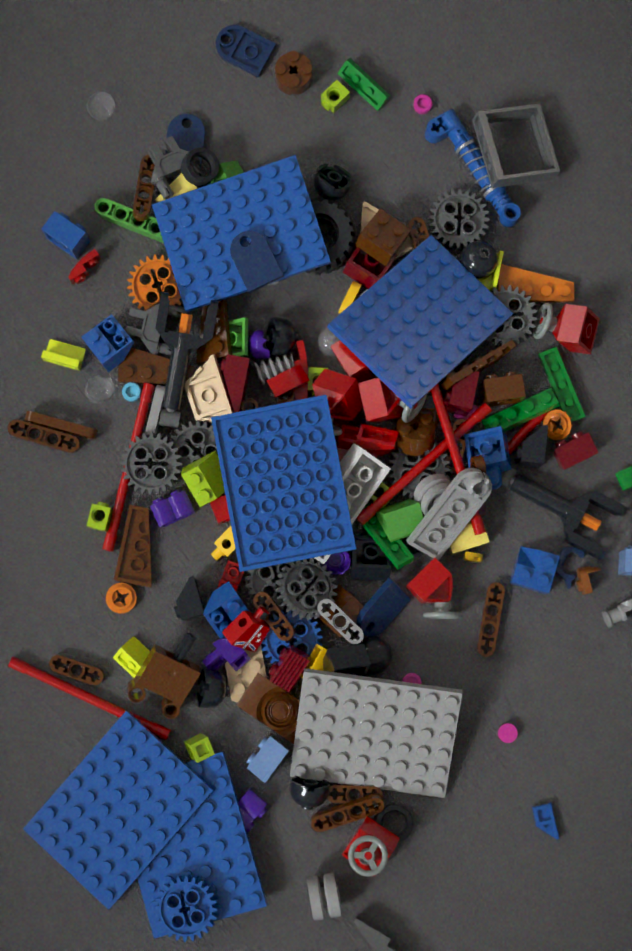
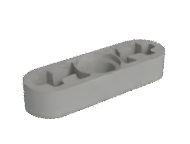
[145,385,165,438]
[317,599,364,644]

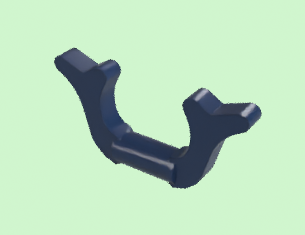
[555,547,584,589]

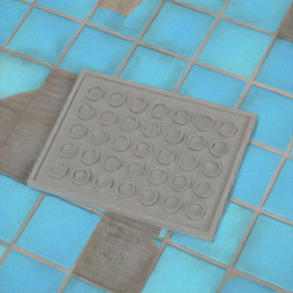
[290,668,462,798]

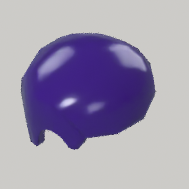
[248,330,270,359]
[323,551,352,575]

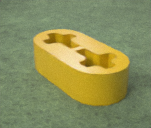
[338,281,362,313]

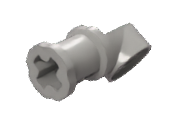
[602,598,632,628]

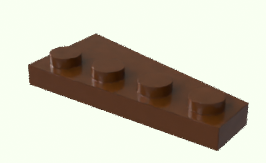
[196,299,232,365]
[441,340,516,391]
[118,347,195,385]
[114,505,152,588]

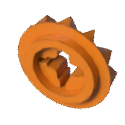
[543,409,573,440]
[106,583,137,614]

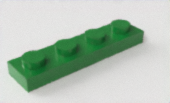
[538,347,586,423]
[482,388,560,432]
[362,502,414,570]

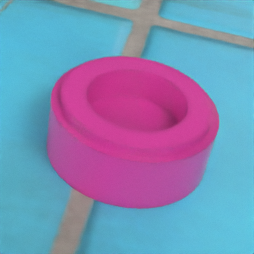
[413,94,432,114]
[402,673,422,684]
[498,723,518,743]

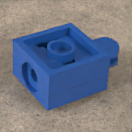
[464,426,512,490]

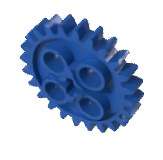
[261,609,323,664]
[154,875,219,942]

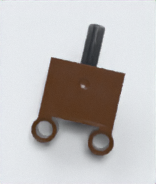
[127,633,201,719]

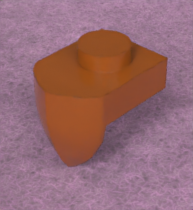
[576,566,601,595]

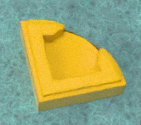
[463,552,483,562]

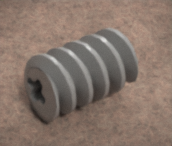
[254,353,294,385]

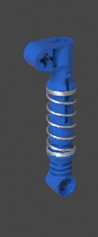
[425,109,521,227]

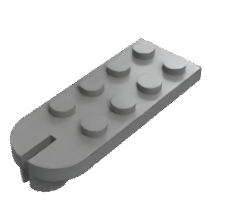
[406,468,492,561]

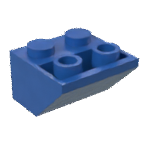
[81,314,134,372]
[203,581,249,639]

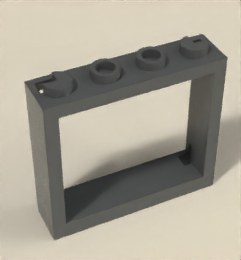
[472,104,560,188]

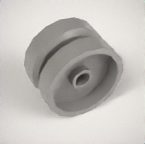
[414,474,452,516]
[307,872,341,921]

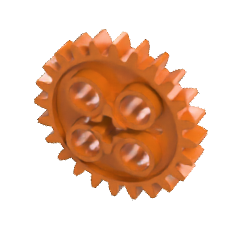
[127,254,182,310]

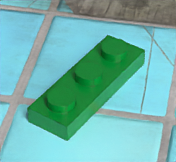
[337,58,391,111]

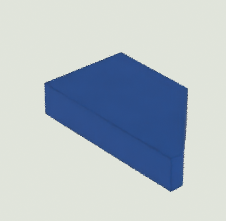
[532,803,560,840]

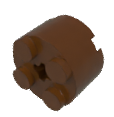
[275,50,312,95]
[396,413,435,456]

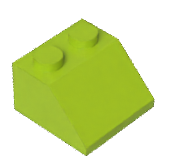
[181,451,225,507]

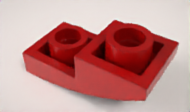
[68,249,101,285]
[267,364,310,398]
[217,559,245,592]

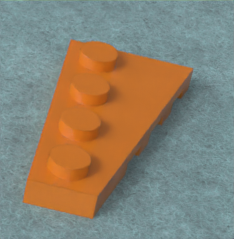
[498,264,574,302]

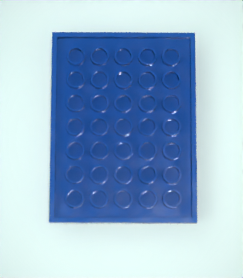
[152,155,331,312]
[327,235,513,409]
[211,395,357,572]
[23,710,214,910]
[137,751,268,939]

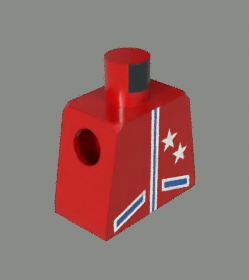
[222,606,270,652]

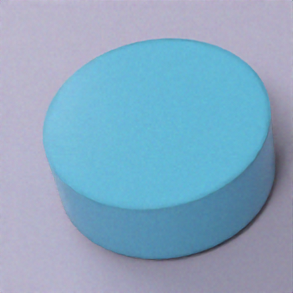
[122,382,142,402]

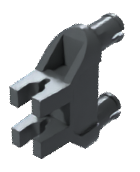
[148,136,205,200]
[125,302,185,355]

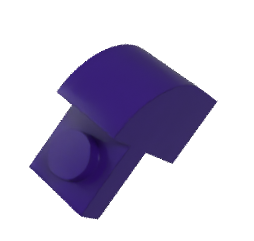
[202,638,251,671]

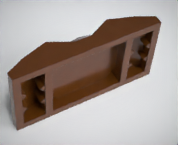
[236,673,300,744]

